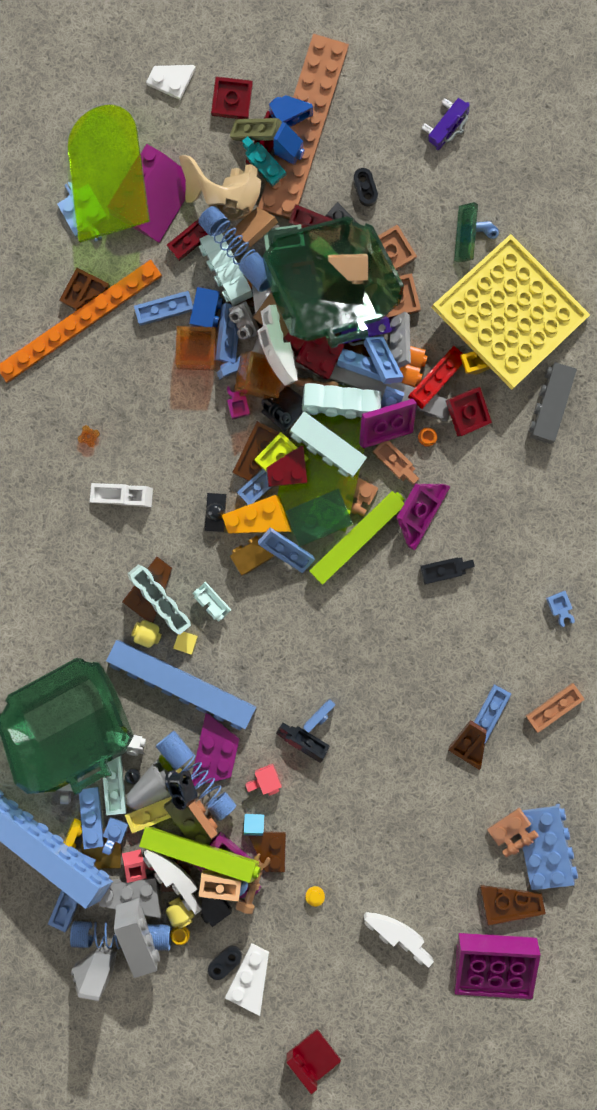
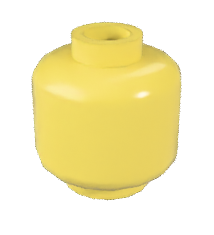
[131,620,162,648]
[166,897,195,929]

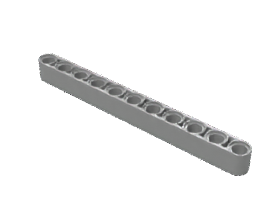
[252,335,449,421]

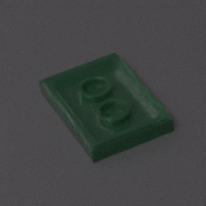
[285,489,353,547]

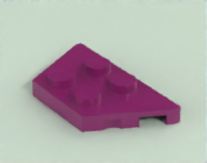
[397,484,450,550]
[192,713,240,787]

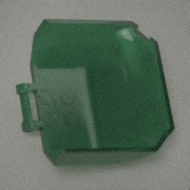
[263,216,404,348]
[0,658,134,795]

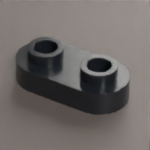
[353,168,378,207]
[208,946,242,980]

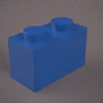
[190,287,223,332]

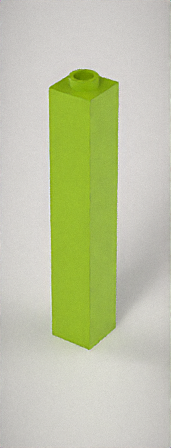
[309,491,405,585]
[139,827,261,883]

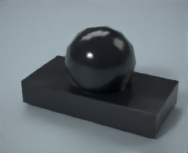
[205,493,227,532]

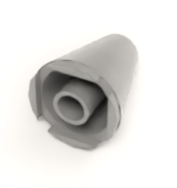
[126,759,173,810]

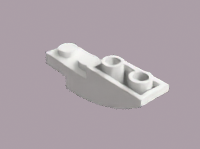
[257,305,298,386]
[143,849,202,915]
[364,912,434,968]

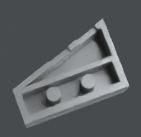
[99,874,163,918]
[114,898,160,978]

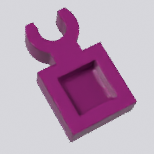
[227,384,250,420]

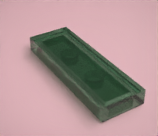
[454,202,478,262]

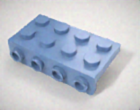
[520,804,578,890]

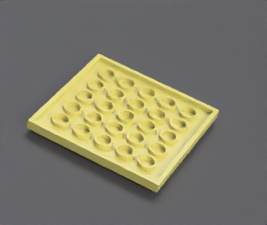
[431,234,590,390]

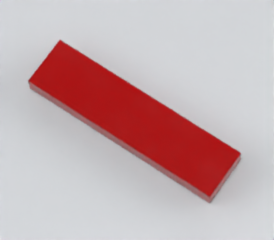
[408,346,463,409]

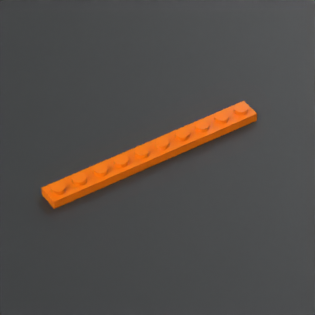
[0,260,162,383]

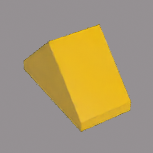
[460,351,491,375]

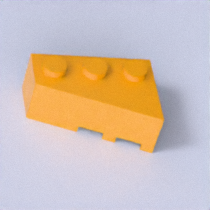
[222,495,292,534]

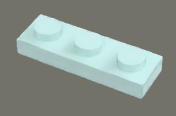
[101,754,127,815]

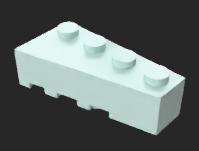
[289,412,367,477]

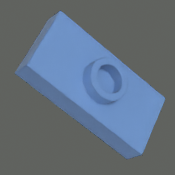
[303,699,335,733]

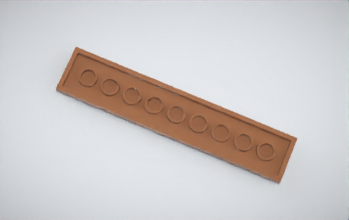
[258,34,349,219]

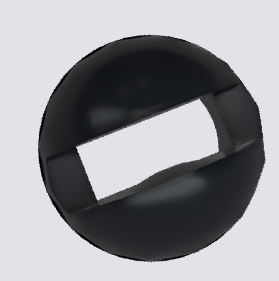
[125,768,141,784]

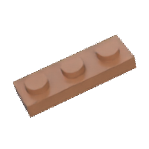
[525,683,585,733]

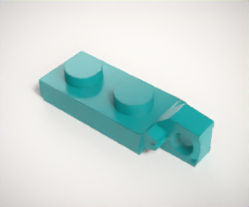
[242,136,286,187]

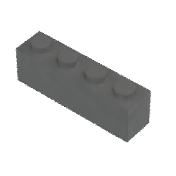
[528,362,577,444]

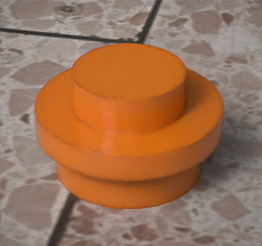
[418,428,437,447]

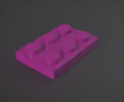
[359,399,417,448]

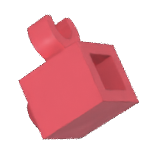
[245,763,282,796]
[122,849,154,883]

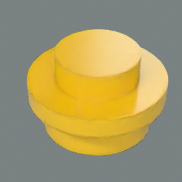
[305,886,325,907]
[170,926,190,945]

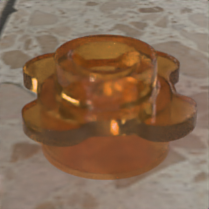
[77,425,100,447]

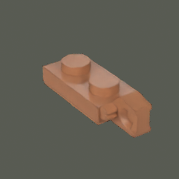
[372,441,419,485]

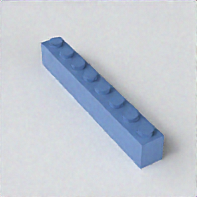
[106,640,256,730]

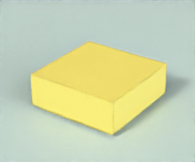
[173,632,198,654]

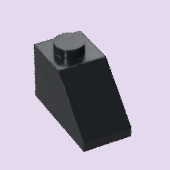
[201,897,232,927]

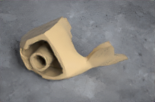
[179,155,261,221]

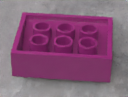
[108,144,186,243]
[454,933,541,999]

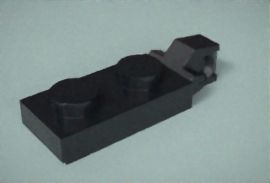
[420,557,475,585]
[276,723,330,763]

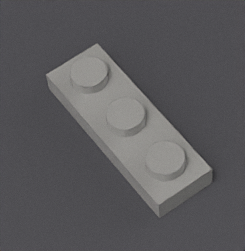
[390,312,411,368]

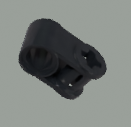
[165,771,198,810]

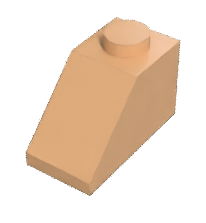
[328,254,368,284]
[199,870,241,902]

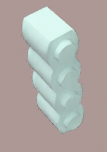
[198,232,253,306]
[302,383,381,419]
[128,565,191,634]

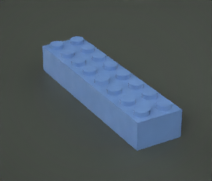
[0,790,113,909]

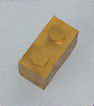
[230,535,275,576]

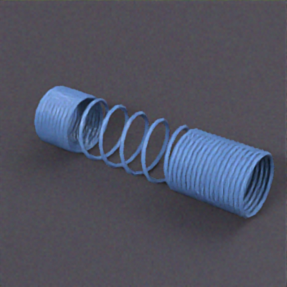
[198,206,277,292]
[155,731,237,821]
[70,921,172,951]

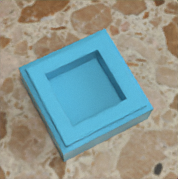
[244,814,264,836]

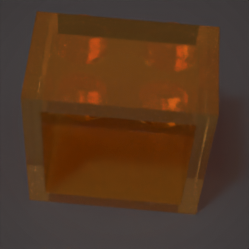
[175,326,217,370]
[234,351,281,399]

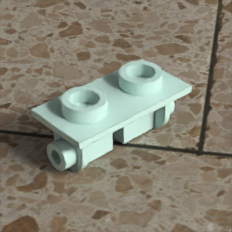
[192,582,231,622]

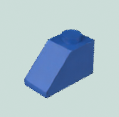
[269,95,313,127]
[273,122,305,165]

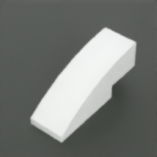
[90,483,153,507]

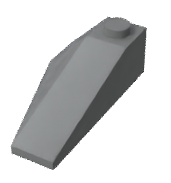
[71,946,117,1001]

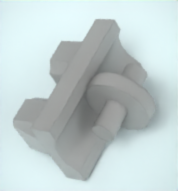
[229,301,259,340]

